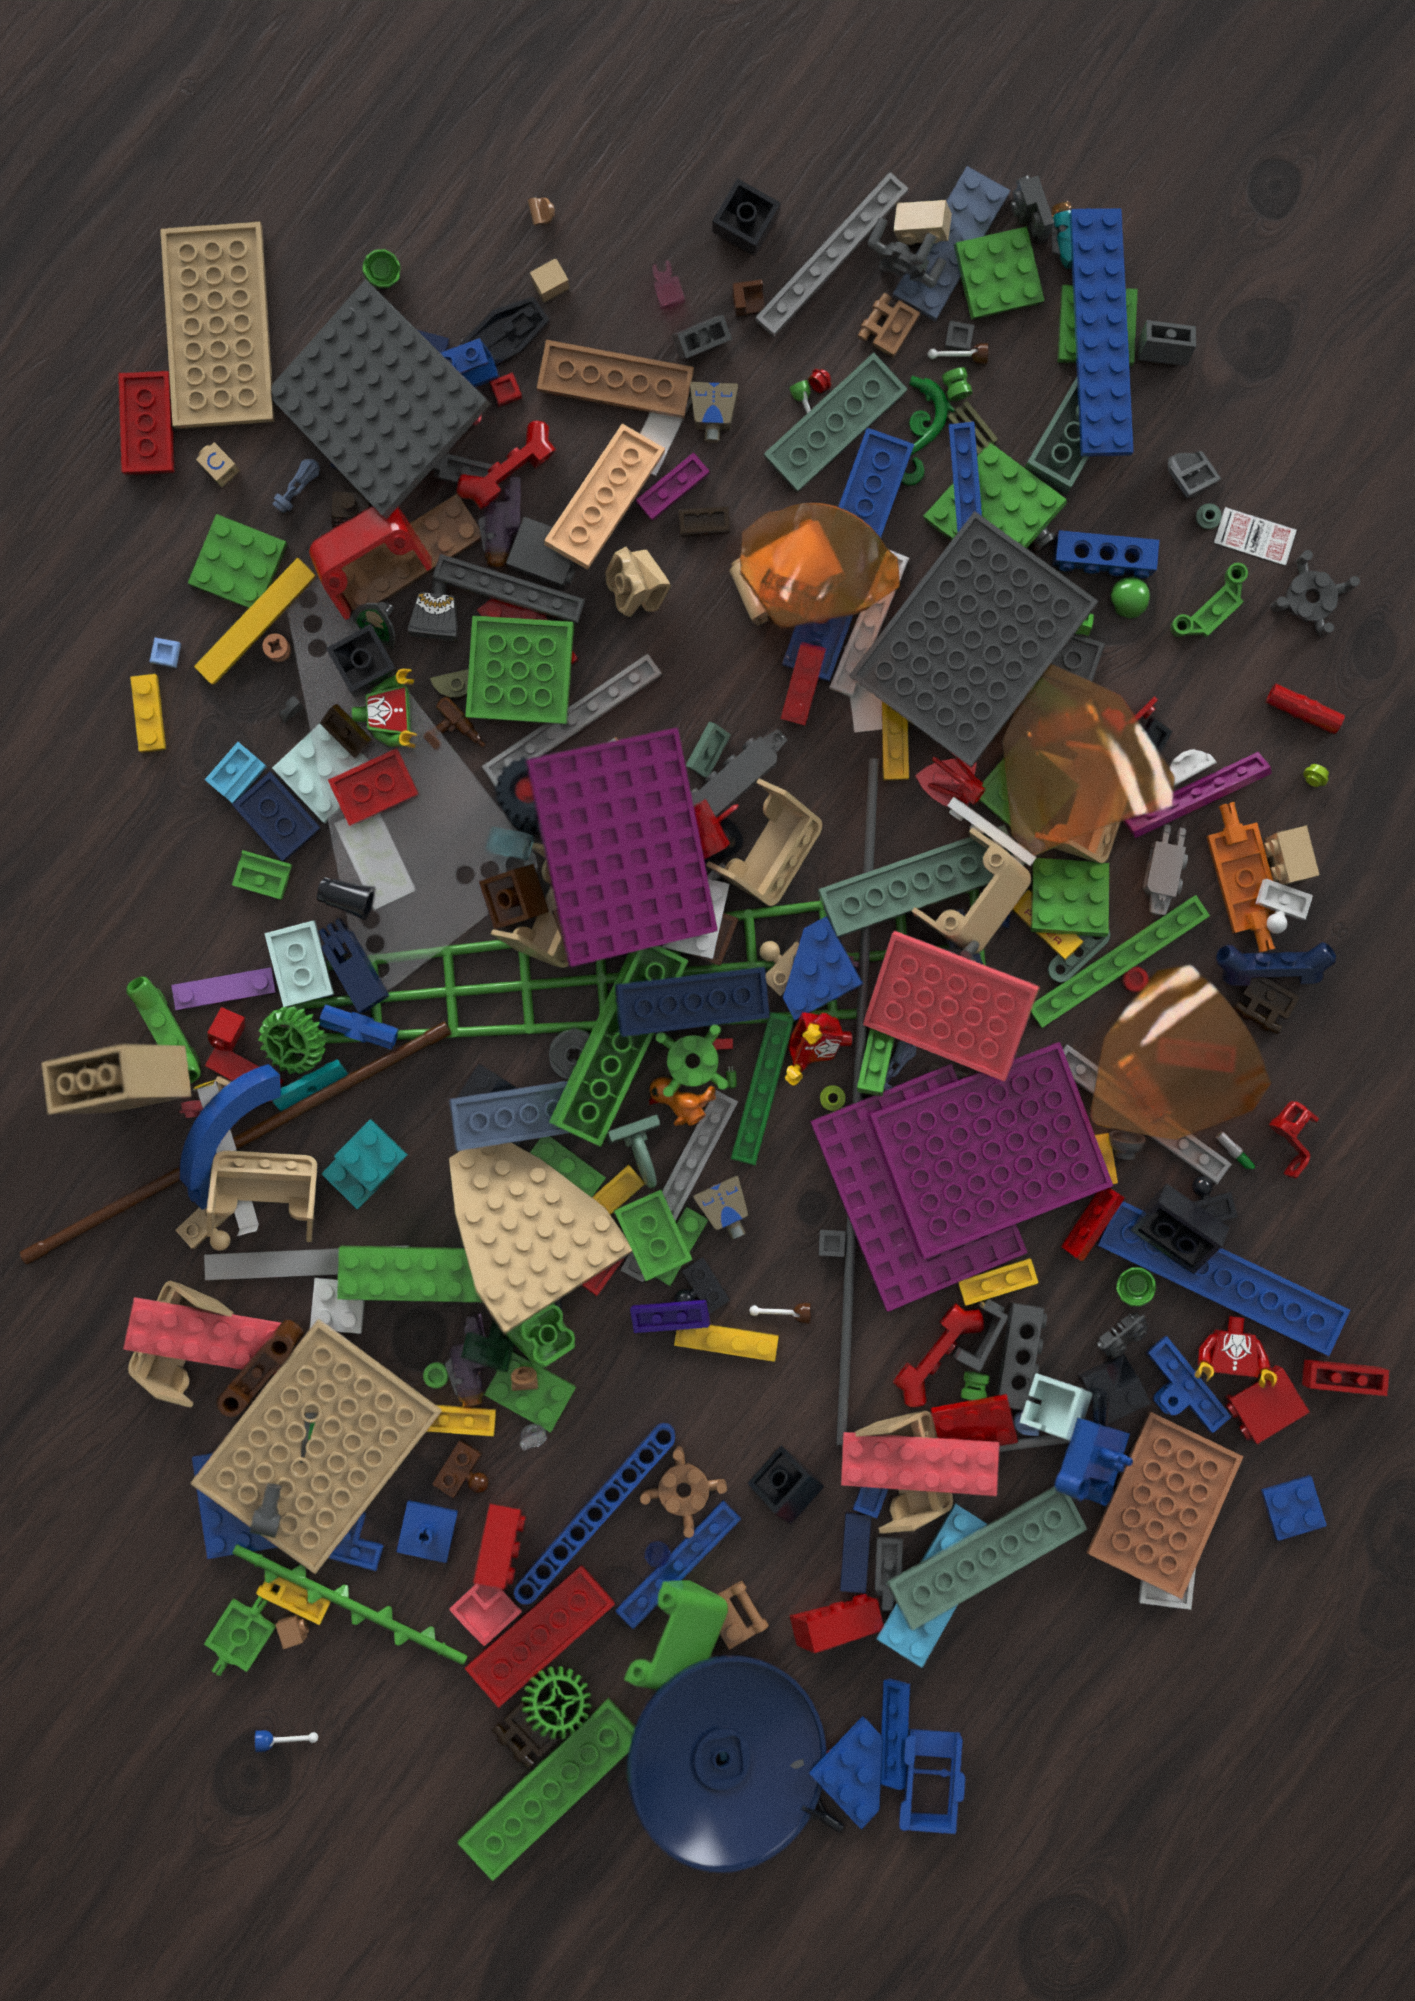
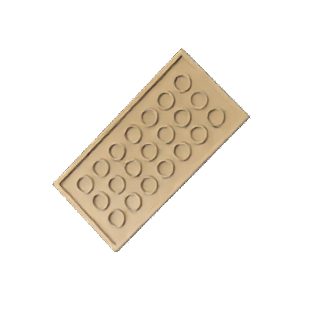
[161,222,275,429]

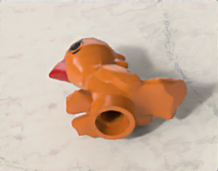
[649,1077,716,1126]

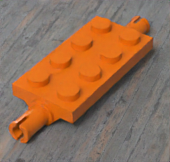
[1206,802,1275,953]

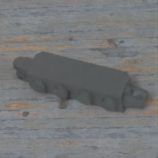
[691,729,787,818]

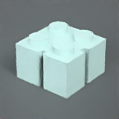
[1020,1373,1093,1440]

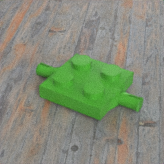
[204,1596,276,1676]

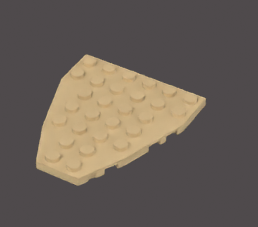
[449,1143,633,1334]

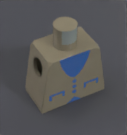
[690,382,738,443]
[693,1175,749,1240]

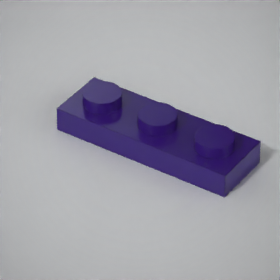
[630,1300,710,1333]

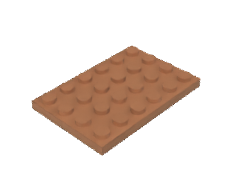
[1086,1412,1243,1599]

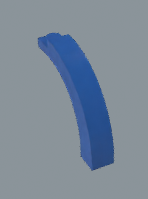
[180,1064,281,1210]

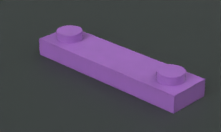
[171,967,277,1010]

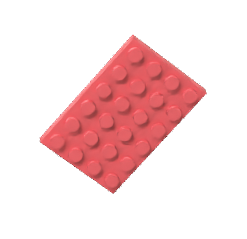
[863,931,1039,1082]

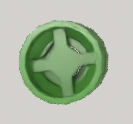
[942,367,973,402]
[961,1371,990,1400]

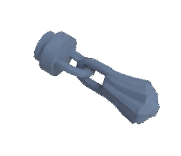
[273,459,320,514]
[884,1041,917,1091]

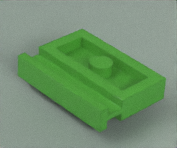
[232,850,293,900]

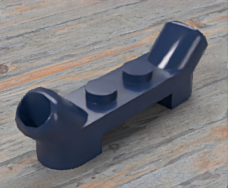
[1216,942,1336,986]

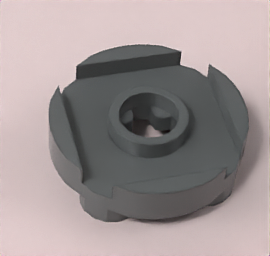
[549,1028,590,1079]

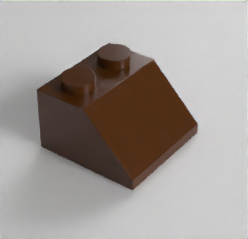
[479,863,549,930]

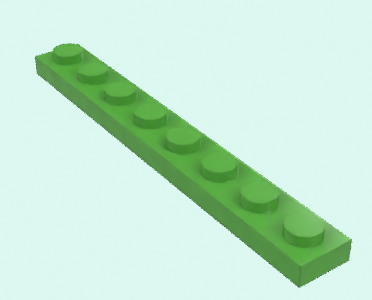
[1031,895,1210,1028]

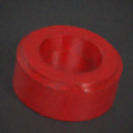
[1122,967,1148,992]

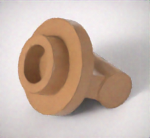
[528,198,554,226]
[511,1366,538,1391]

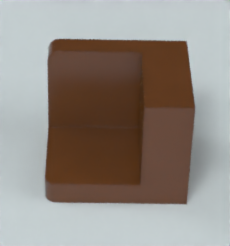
[732,280,765,317]

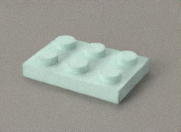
[265,920,334,1007]

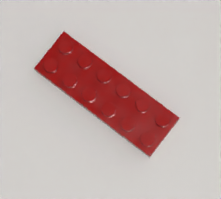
[465,1564,615,1708]

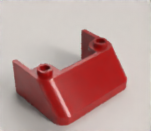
[309,505,432,620]

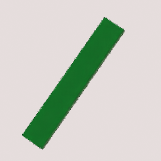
[731,1012,794,1165]

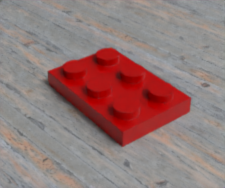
[328,748,419,827]
[931,1394,1018,1446]

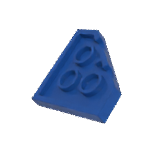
[783,916,863,1021]
[809,1716,882,1829]

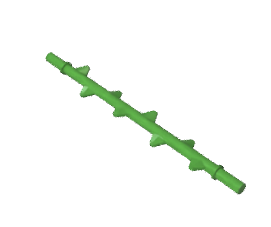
[232,1544,467,1665]

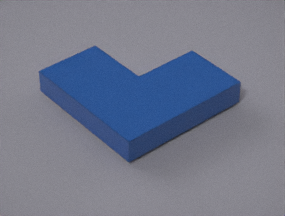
[328,1512,384,1571]

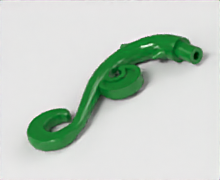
[901,376,954,486]

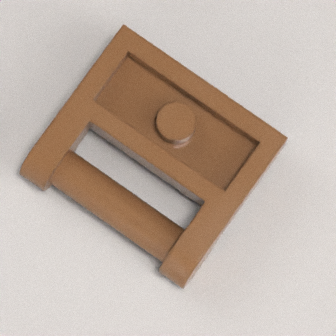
[717,1581,769,1650]

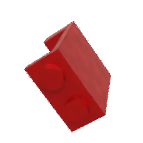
[1225,1365,1309,1444]

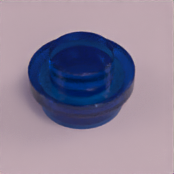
[645,1541,670,1567]

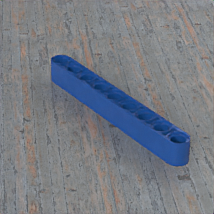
[514,1423,675,1604]

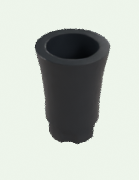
[316,877,376,920]

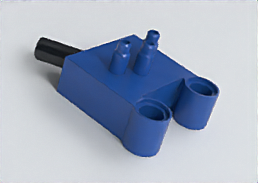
[1055,1391,1133,1506]

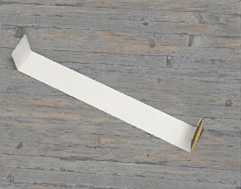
[193,1080,259,1236]

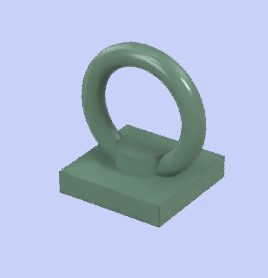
[606,1115,660,1188]

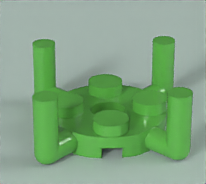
[656,1025,729,1097]

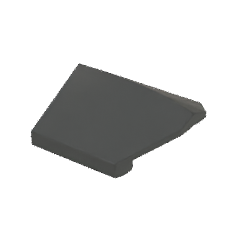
[1168,451,1221,498]

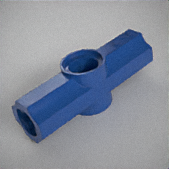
[319,1005,399,1049]

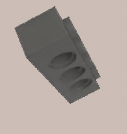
[995,1302,1047,1410]

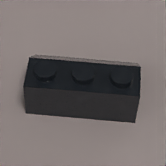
[1131,1184,1230,1274]

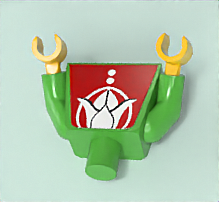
[352,669,417,748]

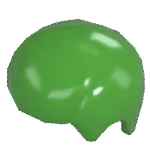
[362,249,401,289]
[1111,577,1150,618]
[1116,1267,1156,1307]

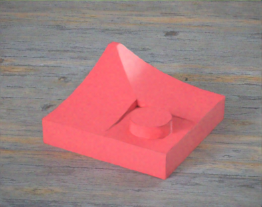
[449,1584,522,1646]

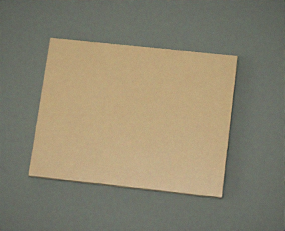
[190,1318,442,1574]

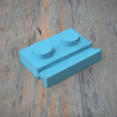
[205,742,267,804]

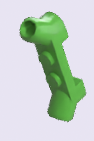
[126,977,201,1084]

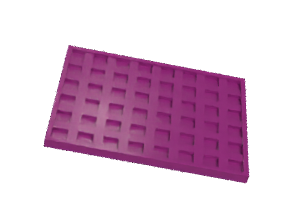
[526,728,718,966]
[809,1064,1027,1312]

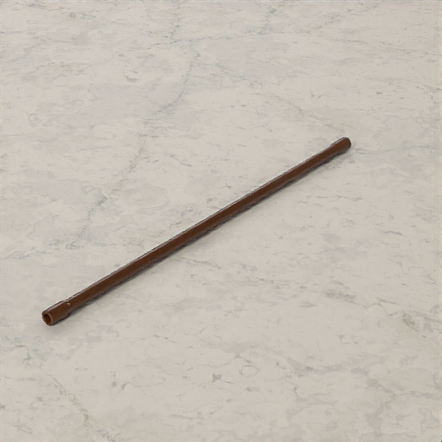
[20,1021,452,1265]

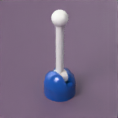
[255,1730,318,1752]

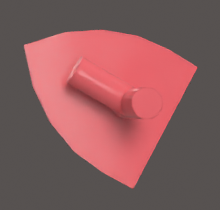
[915,759,977,807]

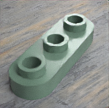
[1047,930,1110,982]

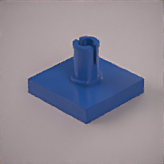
[397,1500,458,1563]

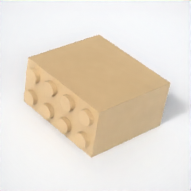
[42,1045,192,1114]

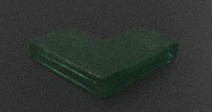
[461,1318,514,1373]

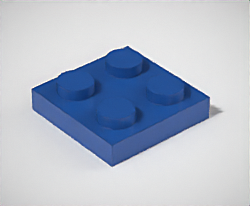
[1261,1475,1327,1541]

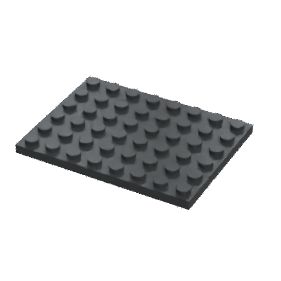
[271,279,491,519]
[849,511,1098,768]

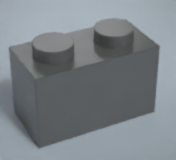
[1138,320,1196,366]

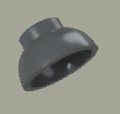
[1109,1130,1146,1160]

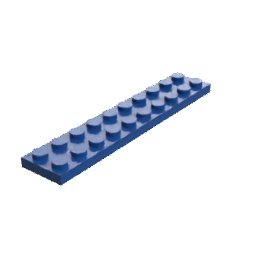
[1070,208,1133,456]
[782,428,914,682]
[1096,1201,1351,1356]

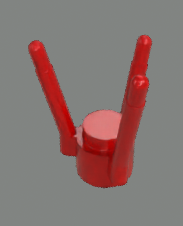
[928,757,986,805]

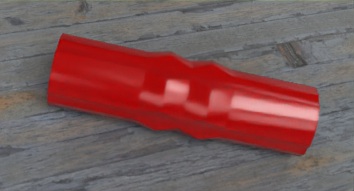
[1266,683,1345,734]

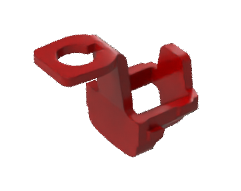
[1268,1101,1319,1179]

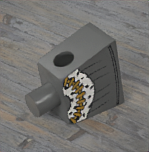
[408,580,459,641]

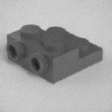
[1011,176,1054,245]

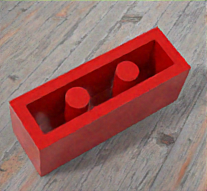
[781,642,827,725]
[1302,1359,1389,1396]

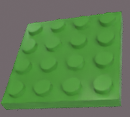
[923,443,1067,548]
[465,616,574,725]

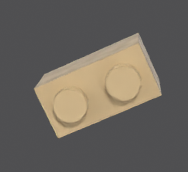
[893,200,952,245]

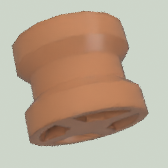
[263,633,291,662]

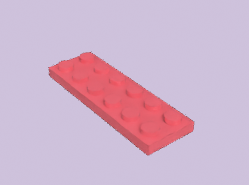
[123,1297,281,1375]
[841,1432,999,1496]

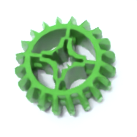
[258,1006,327,1074]
[522,1666,591,1739]

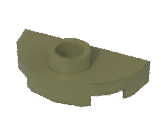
[430,669,469,699]

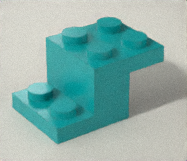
[322,1119,408,1209]

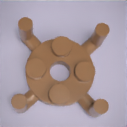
[640,1446,727,1538]

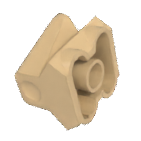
[605,547,671,617]

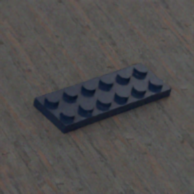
[615,967,770,1037]

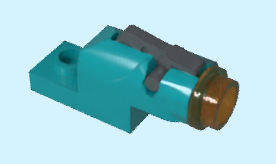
[1051,202,1075,269]

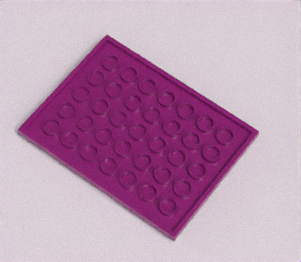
[869,1042,1113,1259]

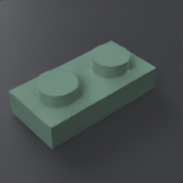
[686,722,731,778]

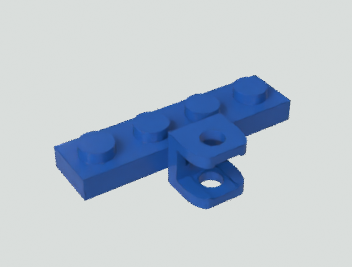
[1145,1336,1232,1433]

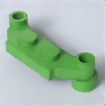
[1171,563,1248,638]

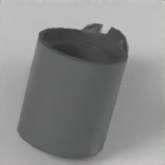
[250,1483,282,1538]

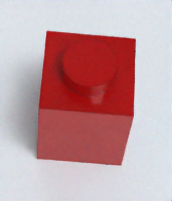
[207,1007,245,1052]

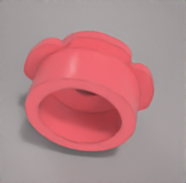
[179,1100,203,1118]

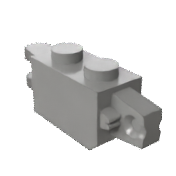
[1142,824,1188,916]

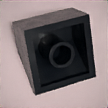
[747,1445,825,1525]

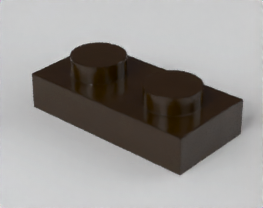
[320,704,373,759]

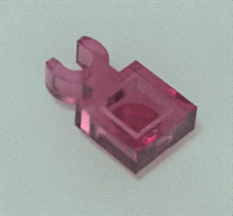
[653,261,685,310]

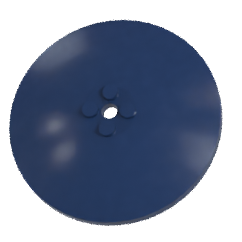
[627,1655,827,1872]

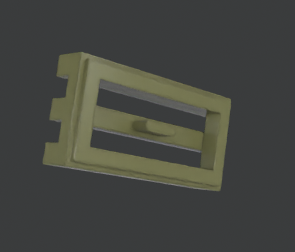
[947,401,998,456]

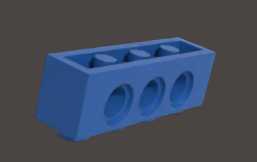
[1052,530,1159,578]

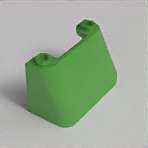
[624,1580,728,1690]

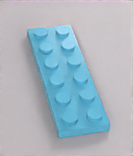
[876,1504,987,1667]

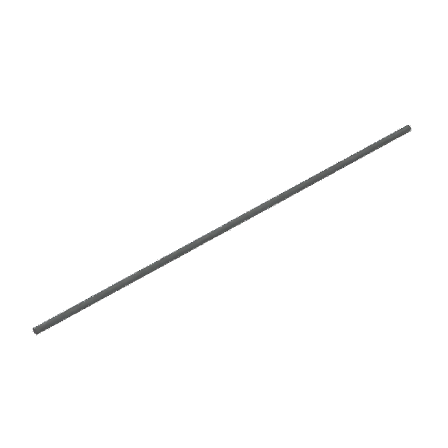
[836,758,879,1445]

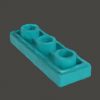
[272,1059,349,1111]

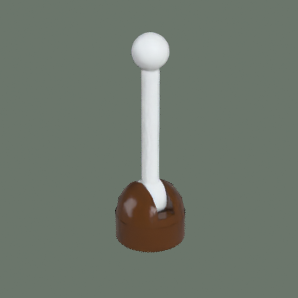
[928,343,988,364]
[749,1303,811,1324]

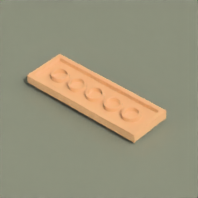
[544,424,665,570]

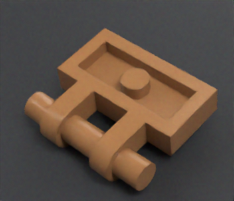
[858,293,920,358]

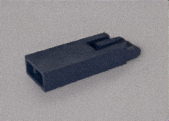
[318,917,390,1012]

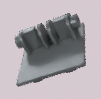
[1096,1312,1148,1360]

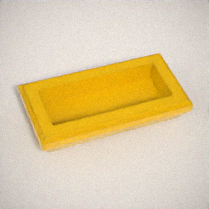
[592,1165,645,1215]

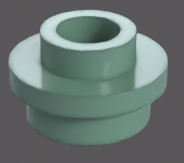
[1196,504,1222,529]

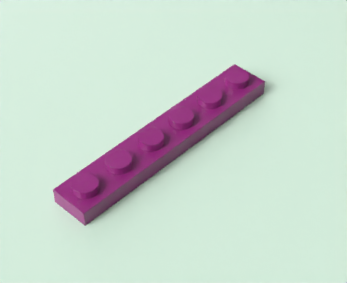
[1122,752,1272,838]

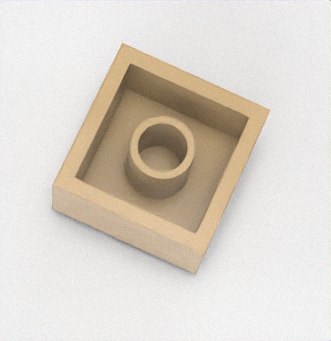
[1263,826,1320,885]

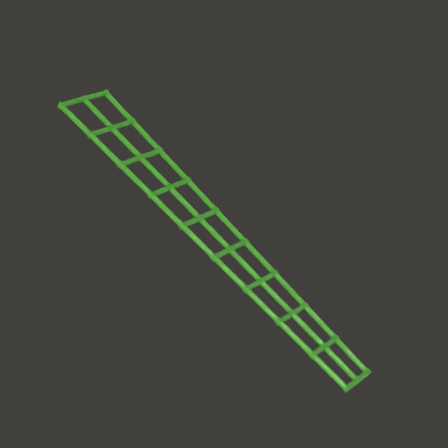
[294,889,986,1044]

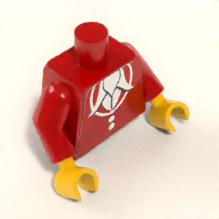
[785,1012,852,1086]
[1195,1316,1277,1388]

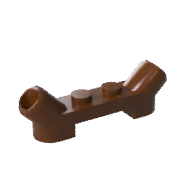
[216,1320,304,1417]

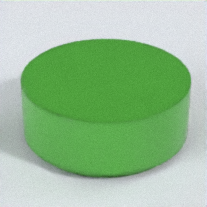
[423,1362,449,1389]

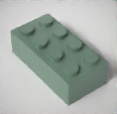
[1025,377,1089,495]

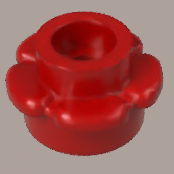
[808,369,831,393]

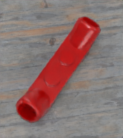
[457,421,556,509]
[893,1303,984,1407]

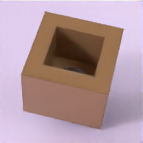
[276,1614,309,1649]

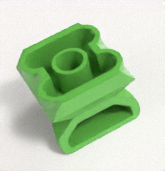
[505,1303,576,1371]

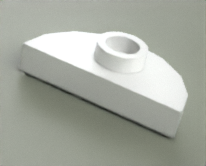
[1168,749,1217,787]

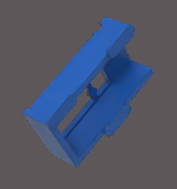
[899,1729,965,1834]

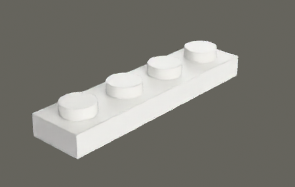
[947,797,1036,865]

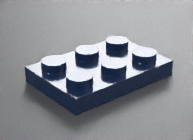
[232,772,322,862]

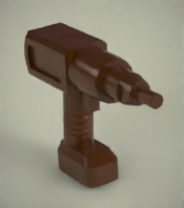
[422,697,485,752]

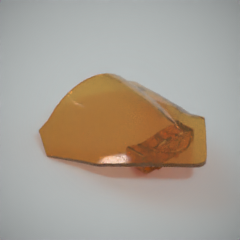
[740,503,900,627]
[1003,664,1175,856]
[1090,965,1271,1140]

